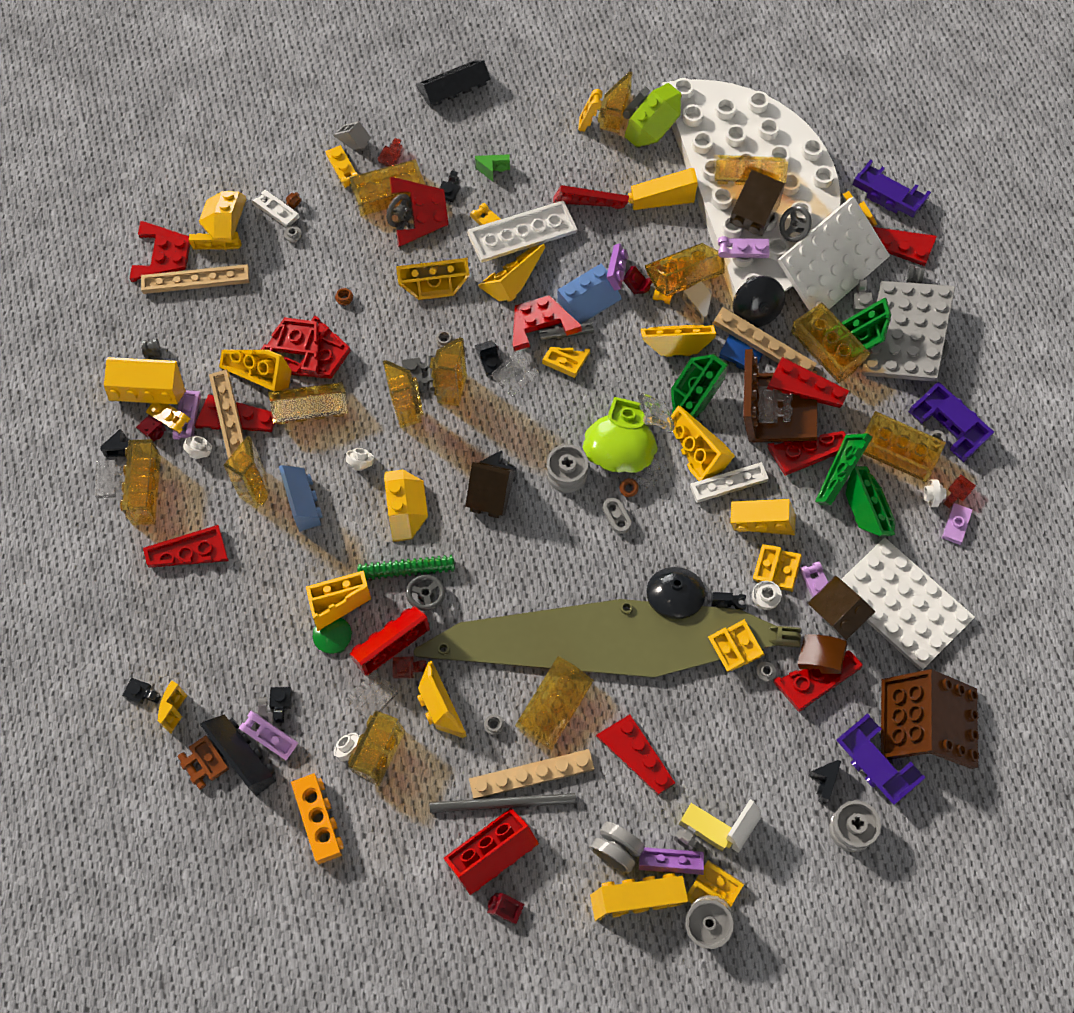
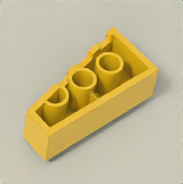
[590,873,688,921]

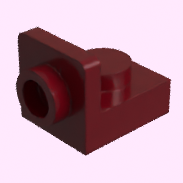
[623,266,654,294]
[136,415,166,443]
[487,893,525,924]

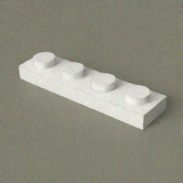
[690,462,769,503]

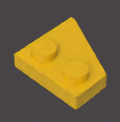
[542,347,590,378]

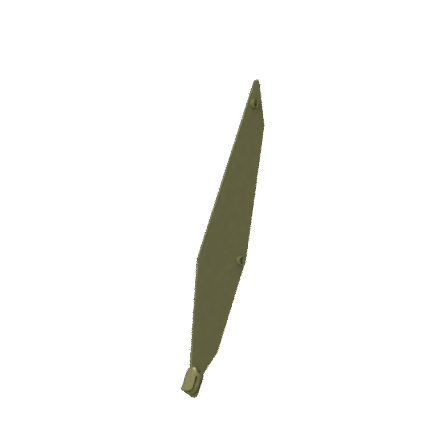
[413,599,801,678]

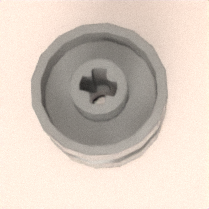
[547,444,588,493]
[829,800,881,852]
[590,822,645,873]
[685,895,734,949]

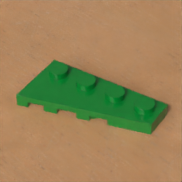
[815,433,873,505]

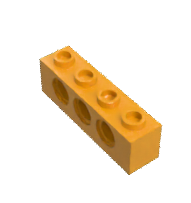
[291,773,344,865]

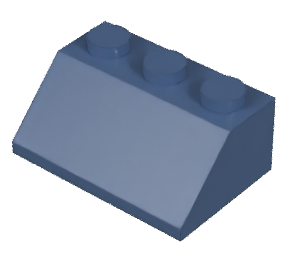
[557,263,622,324]
[279,465,323,532]

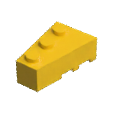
[730,499,796,535]
[306,571,371,631]

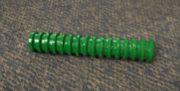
[357,555,455,580]

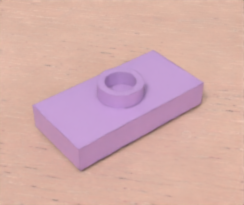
[942,503,972,545]

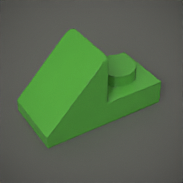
[475,154,510,182]

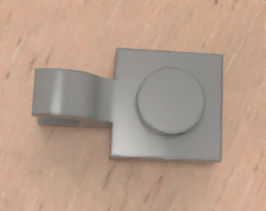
[853,280,873,312]
[252,697,273,731]
[673,826,697,851]

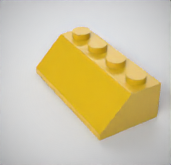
[104,358,186,405]

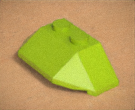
[624,82,682,147]

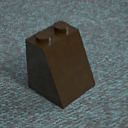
[730,170,785,236]
[465,462,515,518]
[808,575,876,640]

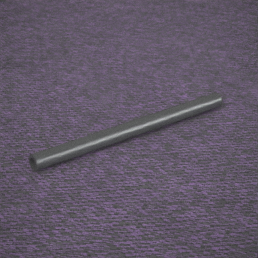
[429,793,576,813]

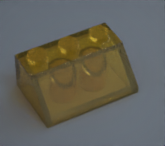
[348,710,405,787]

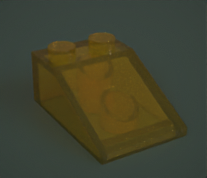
[597,71,632,133]

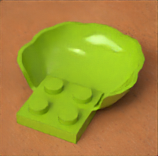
[582,397,658,473]

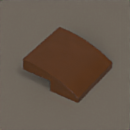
[797,634,848,674]

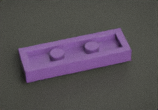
[607,243,628,291]
[639,848,704,875]

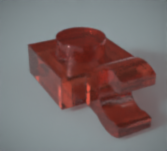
[378,138,402,168]
[943,474,976,508]
[393,657,427,679]

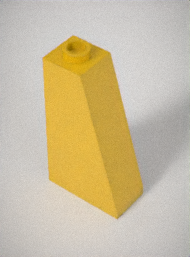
[628,168,698,210]

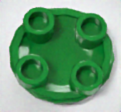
[312,618,352,654]

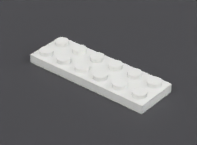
[467,201,578,263]

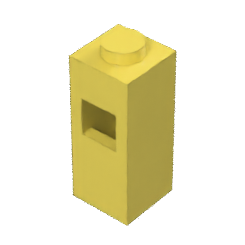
[679,803,732,852]

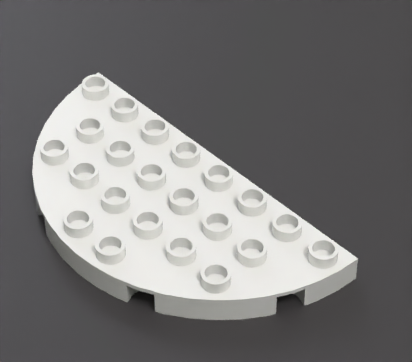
[662,78,840,309]

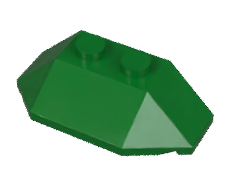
[824,298,892,358]
[671,354,728,418]
[845,466,895,536]

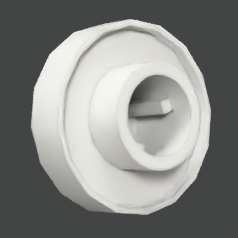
[183,436,212,459]
[346,448,374,471]
[924,479,946,507]
[752,581,782,610]
[334,733,363,761]

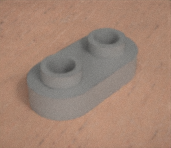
[603,498,631,534]

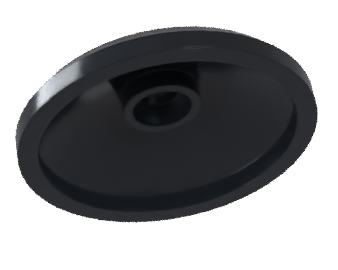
[733,276,785,327]
[646,567,706,619]

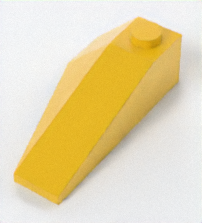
[478,244,546,302]
[668,406,735,481]

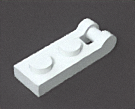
[252,190,300,228]

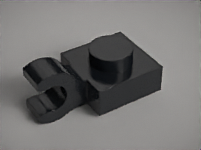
[440,170,459,203]
[711,592,746,611]
[122,677,161,704]
[269,687,292,723]

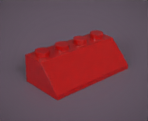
[350,606,430,677]
[443,808,539,895]

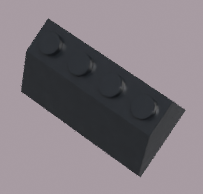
[416,60,491,106]
[200,714,276,796]

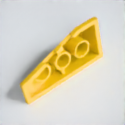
[219,350,292,391]

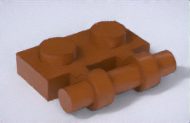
[177,735,229,790]

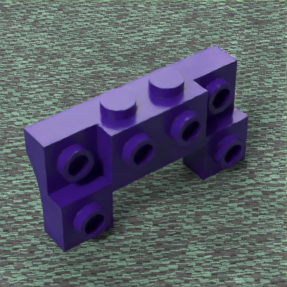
[852,160,931,218]
[909,382,994,462]
[836,713,926,805]

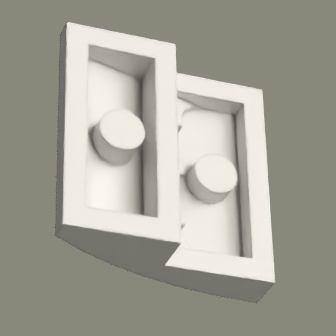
[726,799,761,853]

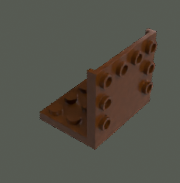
[743,349,818,443]
[881,669,979,769]

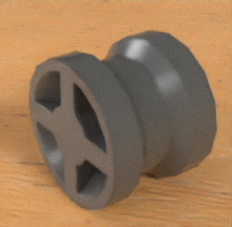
[906,265,925,284]
[141,338,161,359]

